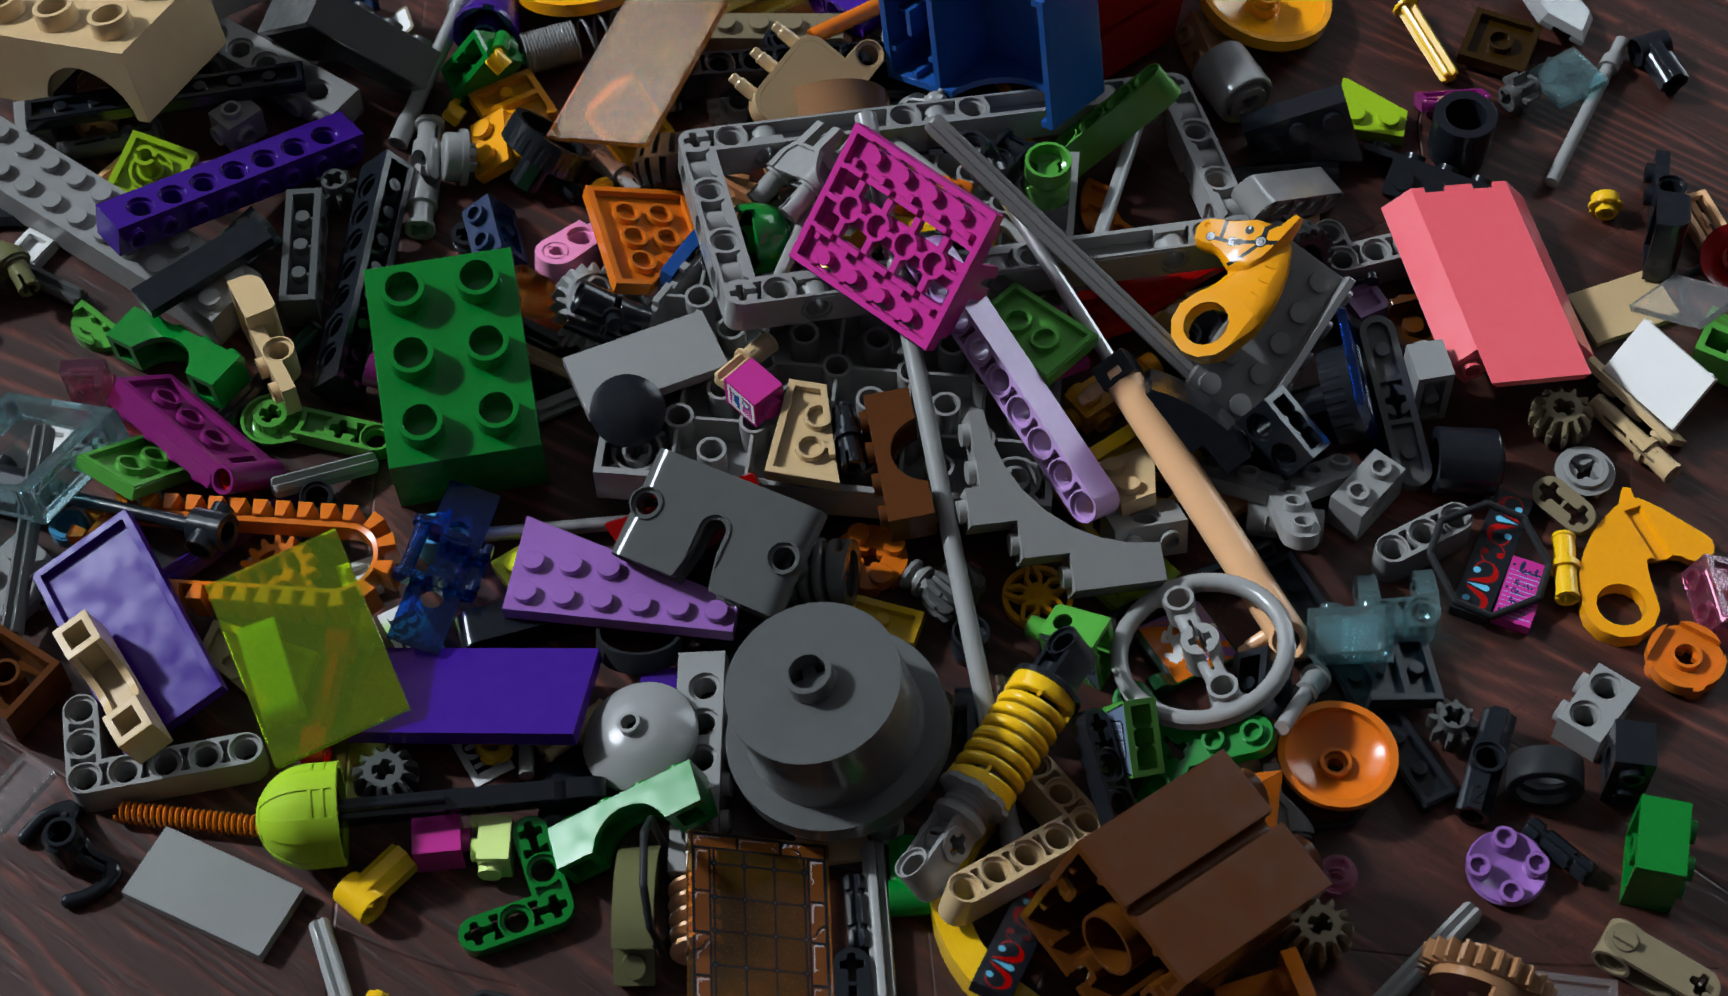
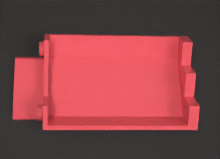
[1381,181,1594,387]

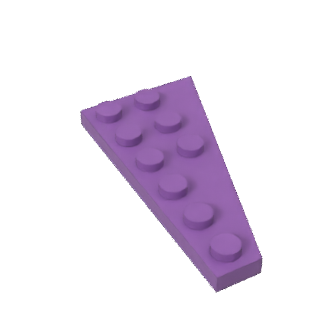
[502,516,740,641]

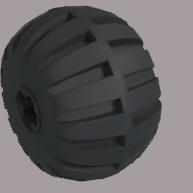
[633,132,683,191]

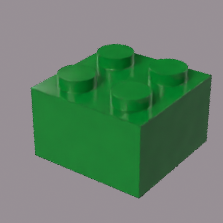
[1619,794,1698,913]

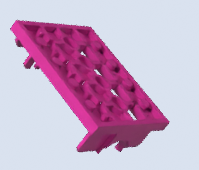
[789,123,1005,351]

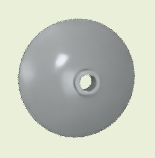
[583,682,699,793]

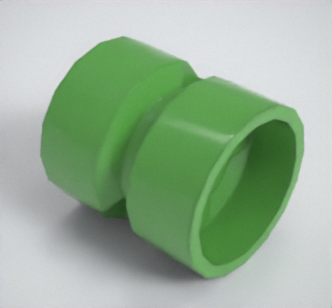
[1024,142,1072,210]

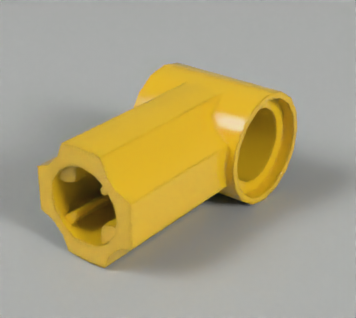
[333,844,418,925]

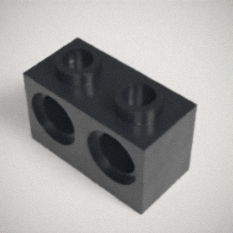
[1237,384,1331,480]

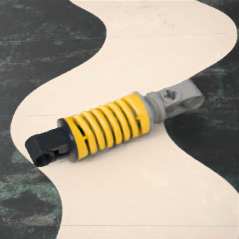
[895,626,1097,903]

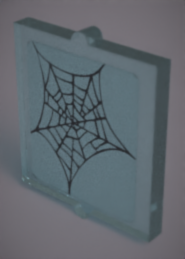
[1526,47,1609,109]

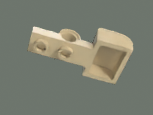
[227,275,302,415]

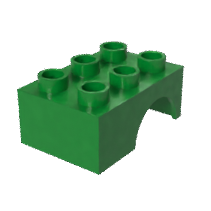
[363,247,549,507]

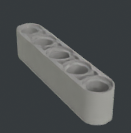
[1231,167,1343,222]

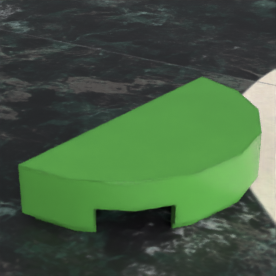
[71,299,116,353]

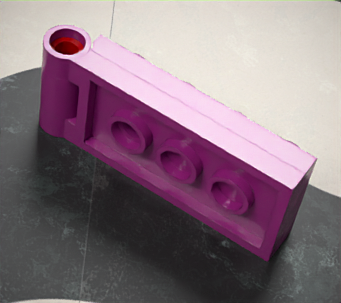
[107,374,286,495]

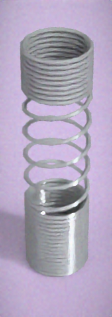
[519,0,686,74]

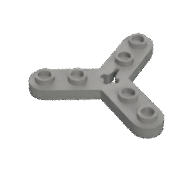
[1198,453,1358,551]

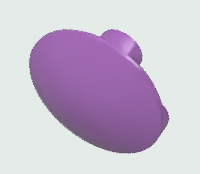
[1465,826,1550,907]

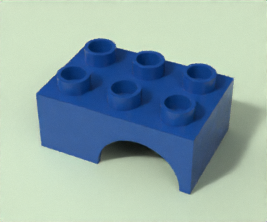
[879,0,1104,131]

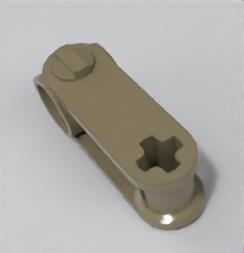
[1591,918,1721,996]

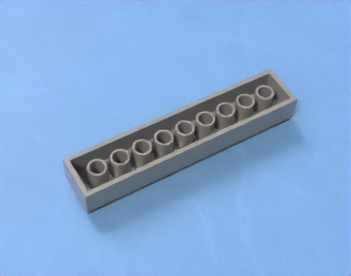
[0,116,262,346]

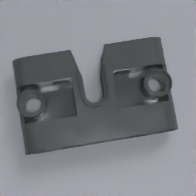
[611,448,828,620]

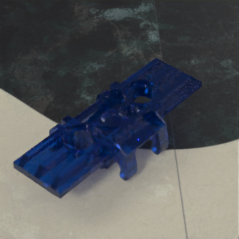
[387,479,501,656]

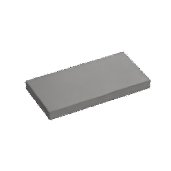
[562,310,728,422]
[121,826,306,962]

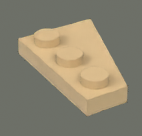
[764,379,840,491]

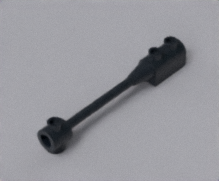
[0,454,239,560]

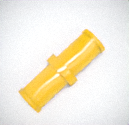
[1551,530,1581,606]

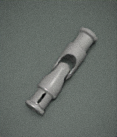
[404,114,445,240]

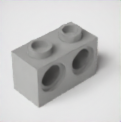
[1551,663,1641,762]

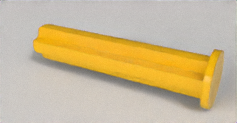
[1393,0,1458,84]

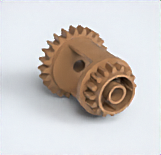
[1416,936,1558,996]

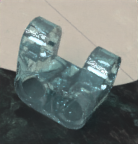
[1352,569,1441,649]

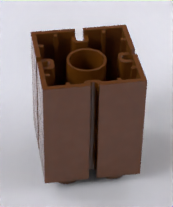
[1020,749,1332,996]

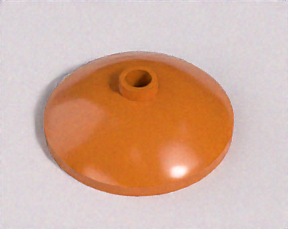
[1277,701,1399,811]

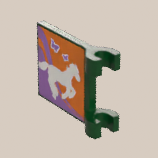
[1113,599,1238,702]

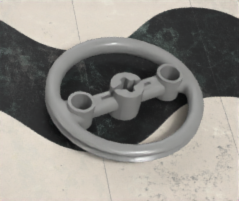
[1110,573,1296,730]

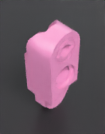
[535,220,604,284]

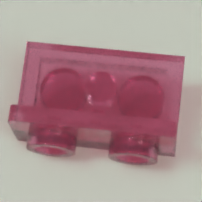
[59,358,120,430]

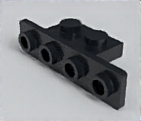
[1361,140,1493,199]

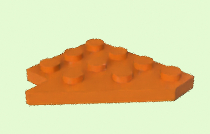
[582,185,694,295]

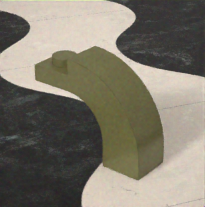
[611,845,662,986]

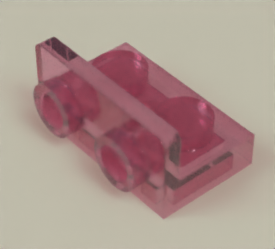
[1681,554,1728,634]

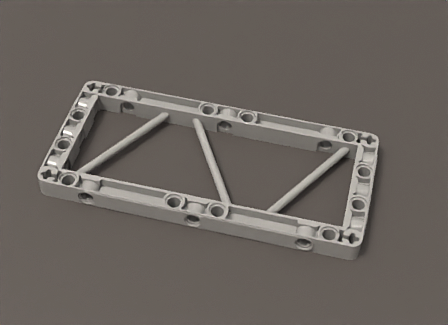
[678,73,1250,331]

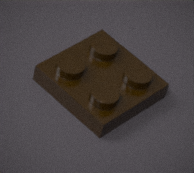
[1456,7,1543,77]

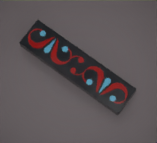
[1448,489,1534,626]
[968,882,1045,996]

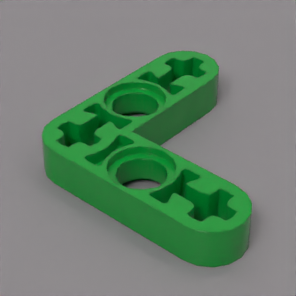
[458,815,575,958]

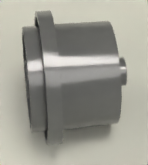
[724,602,952,841]

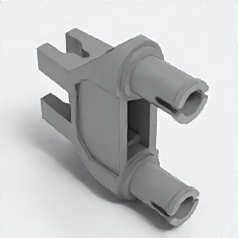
[746,120,847,224]

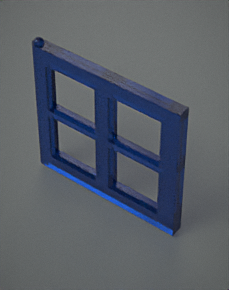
[1336,307,1387,456]

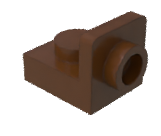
[1385,293,1434,346]

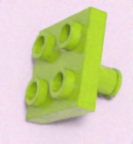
[108,129,200,192]

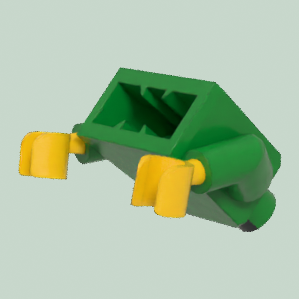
[440,30,526,127]

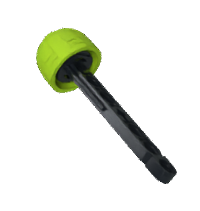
[256,760,608,870]

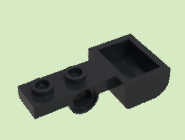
[1642,149,1691,282]

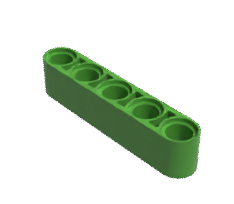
[1052,63,1181,177]

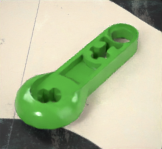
[240,393,387,461]

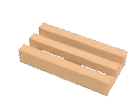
[1687,189,1727,252]

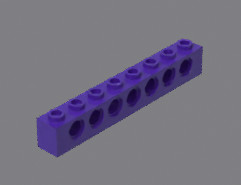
[95,111,364,256]

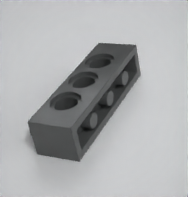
[279,187,329,327]

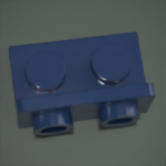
[462,193,529,270]

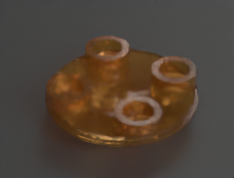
[515,264,557,319]

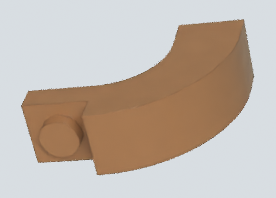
[793,78,891,116]

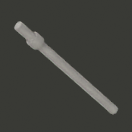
[1544,36,1628,188]

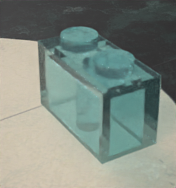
[1306,601,1394,665]

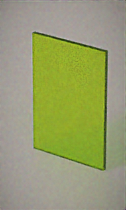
[205,528,411,770]

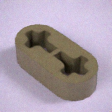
[1532,476,1598,537]

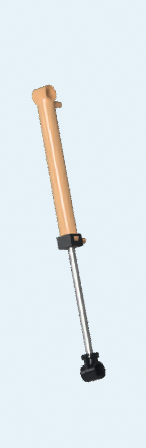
[960,129,1316,662]

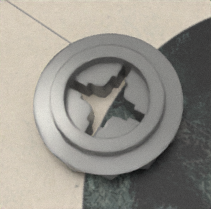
[1553,446,1616,500]

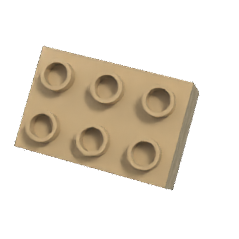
[0,0,227,123]

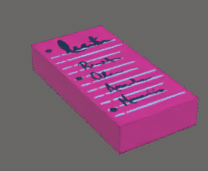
[1490,555,1545,635]

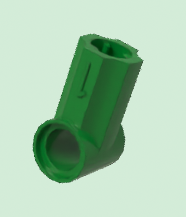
[888,835,931,917]

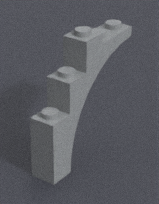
[955,410,1167,599]

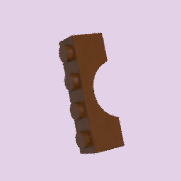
[858,387,938,542]

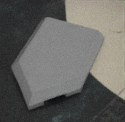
[1522,0,1593,46]

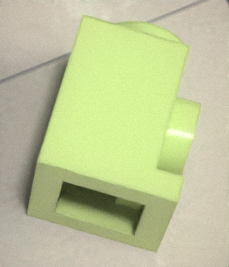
[470,815,516,881]

